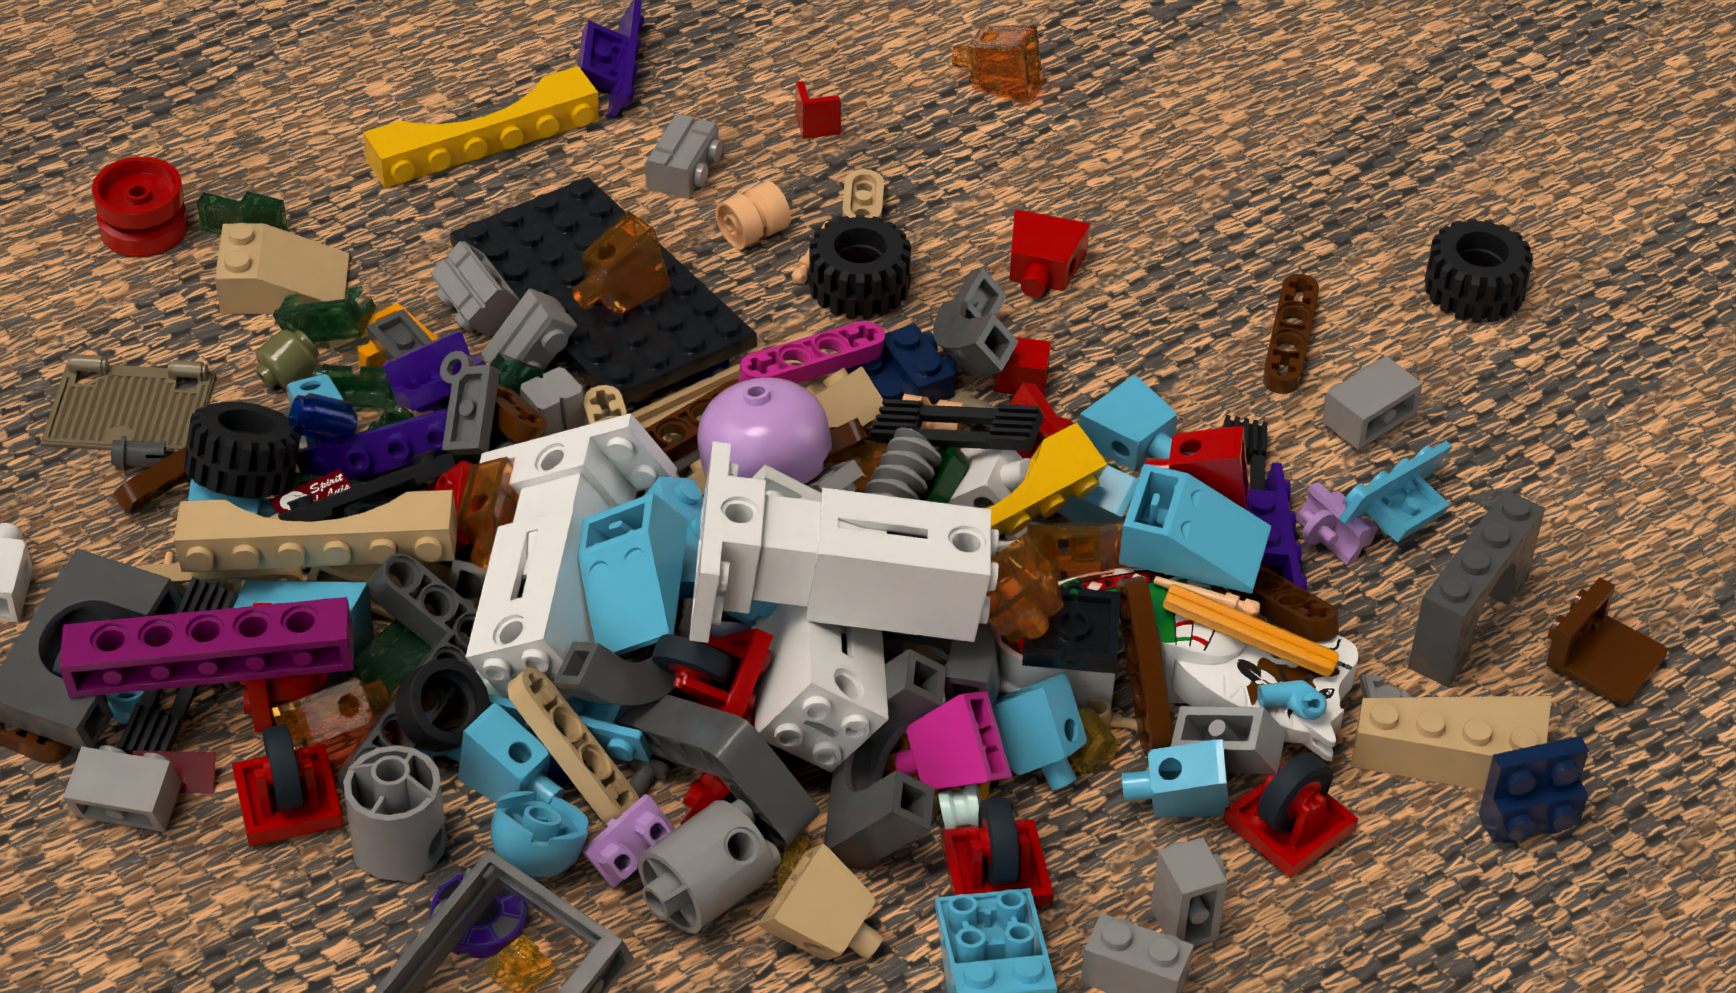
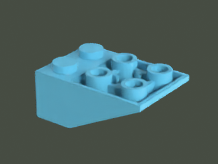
[1119,464,1271,594]
[578,493,689,656]
[935,888,1057,993]

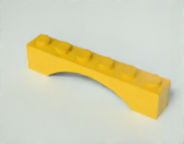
[363,66,599,188]
[985,423,1108,536]

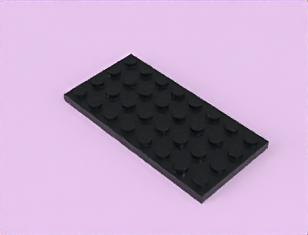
[449,177,757,404]

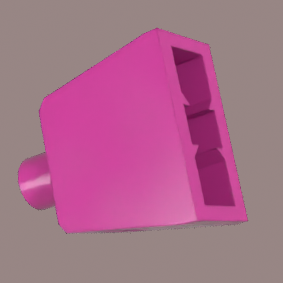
[895,691,1012,789]

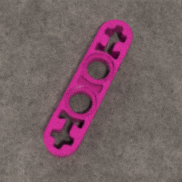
[738,321,885,384]

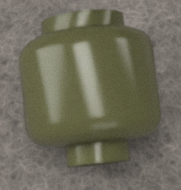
[255,329,320,391]

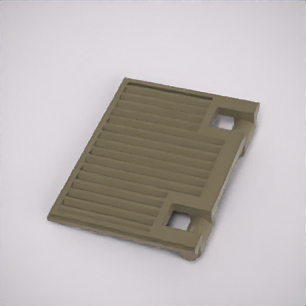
[40,354,216,454]

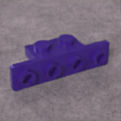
[577,0,644,118]
[297,408,448,483]
[1247,462,1307,591]

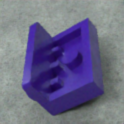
[383,331,486,412]

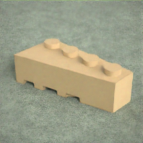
[1351,696,1551,790]

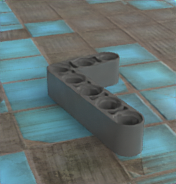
[338,553,477,792]
[616,694,820,848]

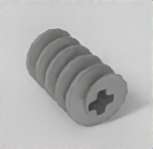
[864,427,942,500]

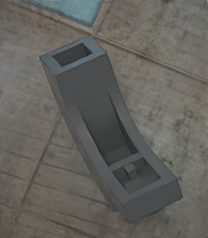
[933,267,1019,377]
[553,598,693,706]
[882,621,1000,709]

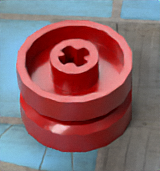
[91,157,188,257]

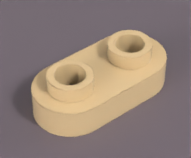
[842,169,884,218]

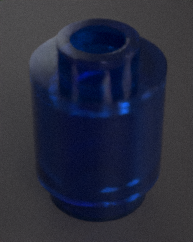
[289,393,358,444]

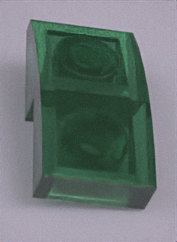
[196,191,288,235]

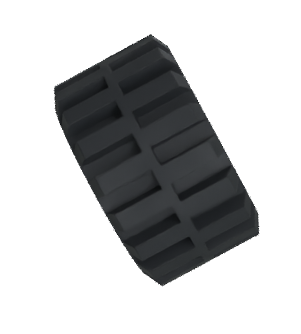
[809,215,911,319]
[1424,219,1533,323]
[184,402,301,498]

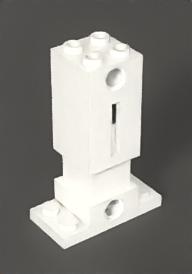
[465,413,677,700]
[689,441,999,643]
[752,465,889,772]

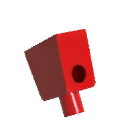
[1009,209,1090,298]
[1145,426,1249,510]

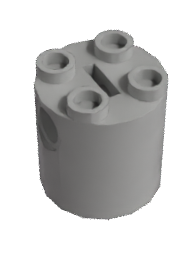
[343,745,447,884]
[638,799,781,934]

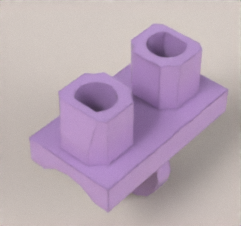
[1296,482,1378,565]
[581,794,675,888]

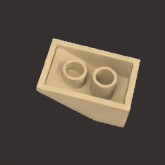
[215,223,350,314]

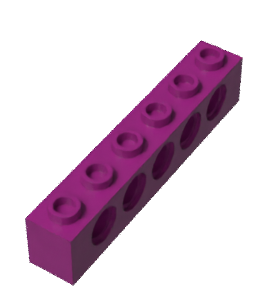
[60,597,354,698]

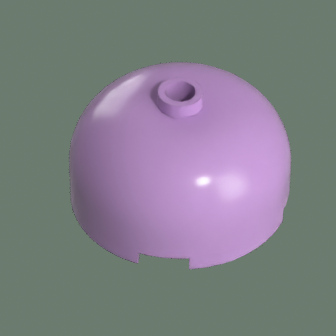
[697,377,832,484]

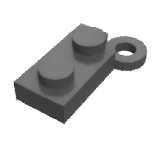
[440,351,500,456]

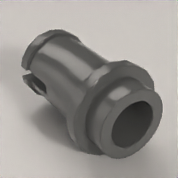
[111,436,166,470]

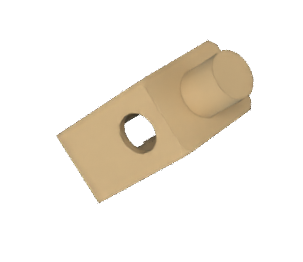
[758,843,883,960]

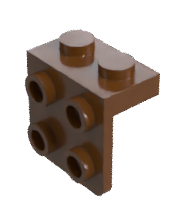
[1546,577,1667,705]

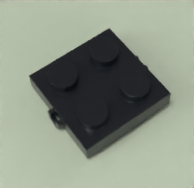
[1022,582,1121,674]

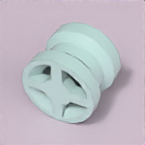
[938,784,981,829]

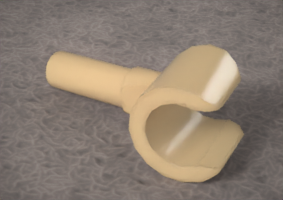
[1086,697,1138,733]

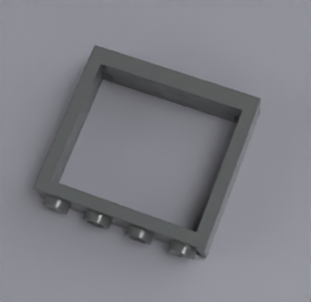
[372,849,634,993]

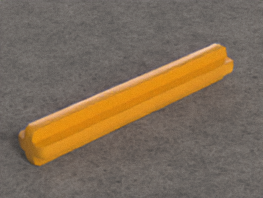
[1163,584,1339,677]

